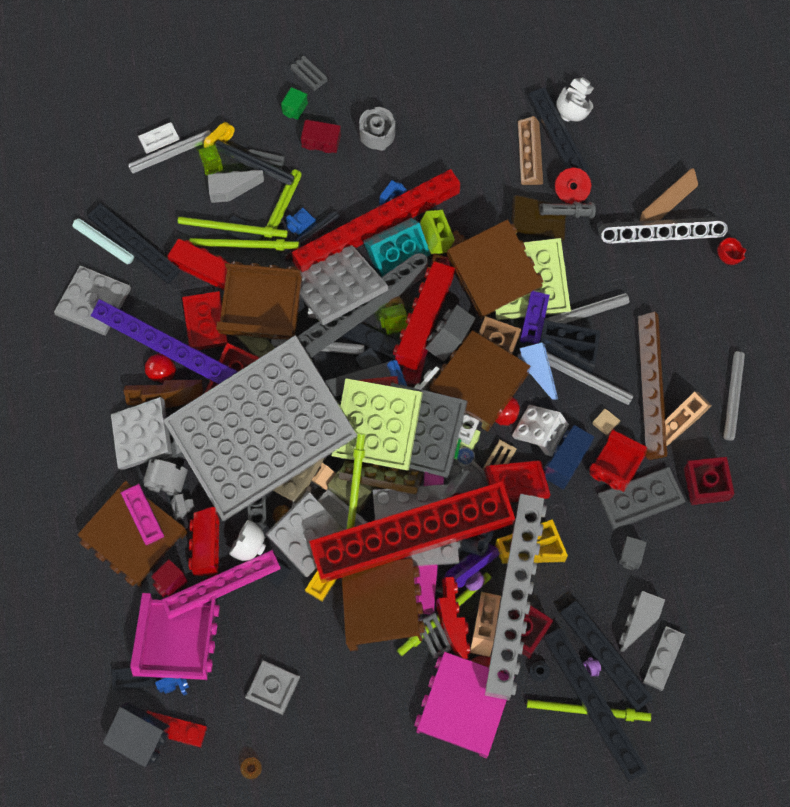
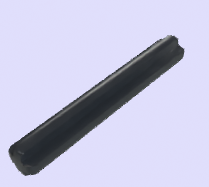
[280,211,340,260]

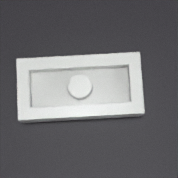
[138,122,179,154]

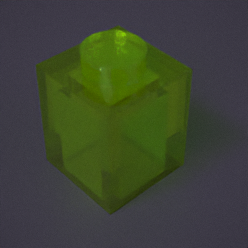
[198,145,223,176]
[379,304,408,334]

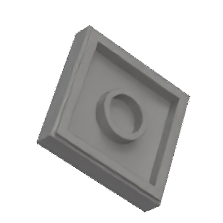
[245,660,300,715]

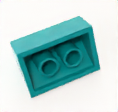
[363,218,431,278]

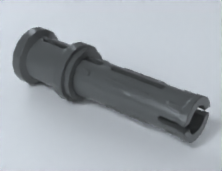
[539,202,596,218]

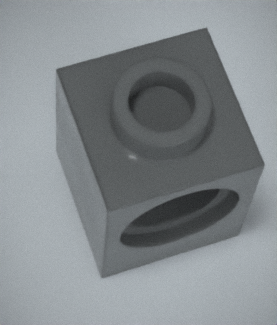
[619,536,647,570]

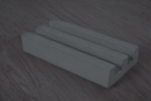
[291,56,327,91]
[245,149,285,170]
[421,612,452,659]

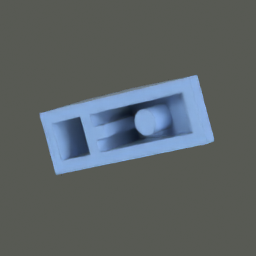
[518,343,558,400]

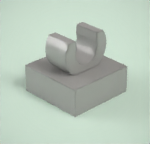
[171,494,194,520]

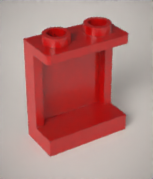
[589,430,647,492]

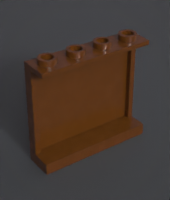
[447,220,543,319]
[216,262,303,340]
[429,330,531,432]
[78,481,187,588]
[342,558,425,651]

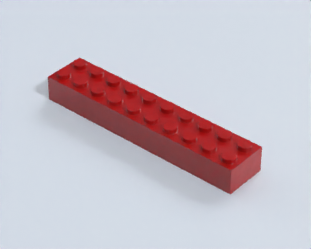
[309,481,515,583]

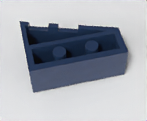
[543,425,594,490]

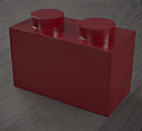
[301,120,341,153]
[151,560,188,598]

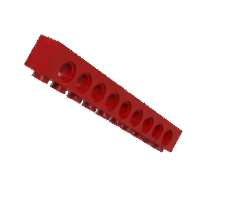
[292,169,460,272]

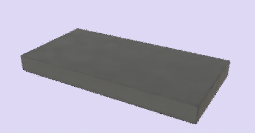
[597,467,685,530]

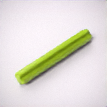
[267,170,301,229]

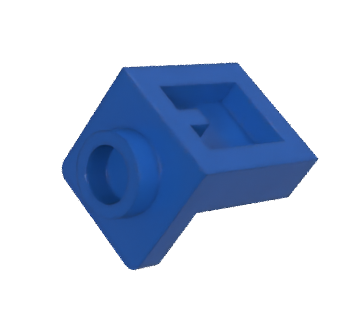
[379,181,407,205]
[286,208,316,236]
[155,678,189,695]

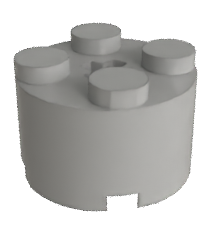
[359,107,395,151]
[143,459,188,496]

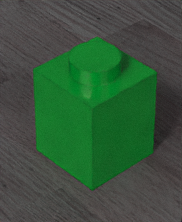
[281,87,308,120]

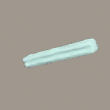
[72,219,134,264]

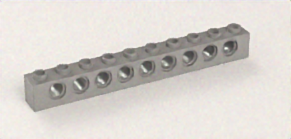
[485,494,547,700]

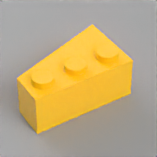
[495,519,568,564]

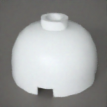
[557,87,593,122]
[229,520,266,561]

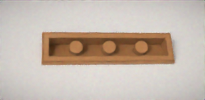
[518,116,543,185]
[640,168,698,221]

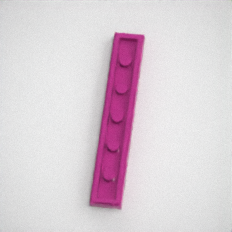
[161,550,281,619]

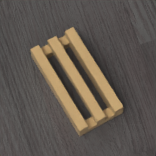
[483,439,517,470]

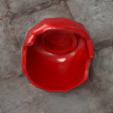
[718,237,746,265]
[144,354,176,383]
[495,397,520,426]

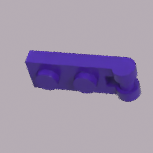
[519,291,550,345]
[446,543,500,588]

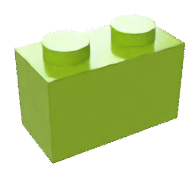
[420,210,455,254]

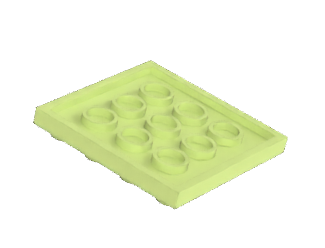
[495,238,571,321]
[332,379,423,470]

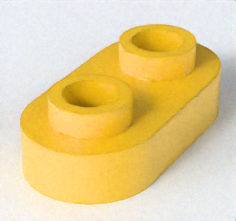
[204,122,234,153]

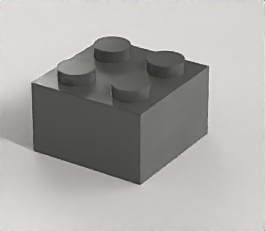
[425,305,475,362]

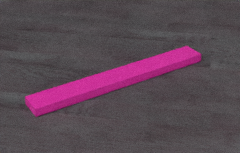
[417,472,444,614]

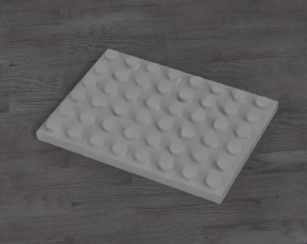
[163,335,357,521]

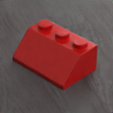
[189,507,220,576]

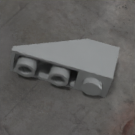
[208,169,264,203]
[619,591,665,652]

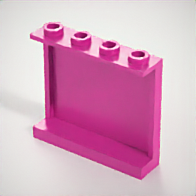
[130,593,220,680]
[414,652,509,758]

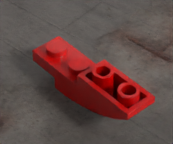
[436,577,470,659]

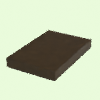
[512,195,566,242]

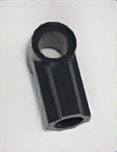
[462,529,500,556]

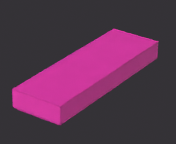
[121,484,164,545]

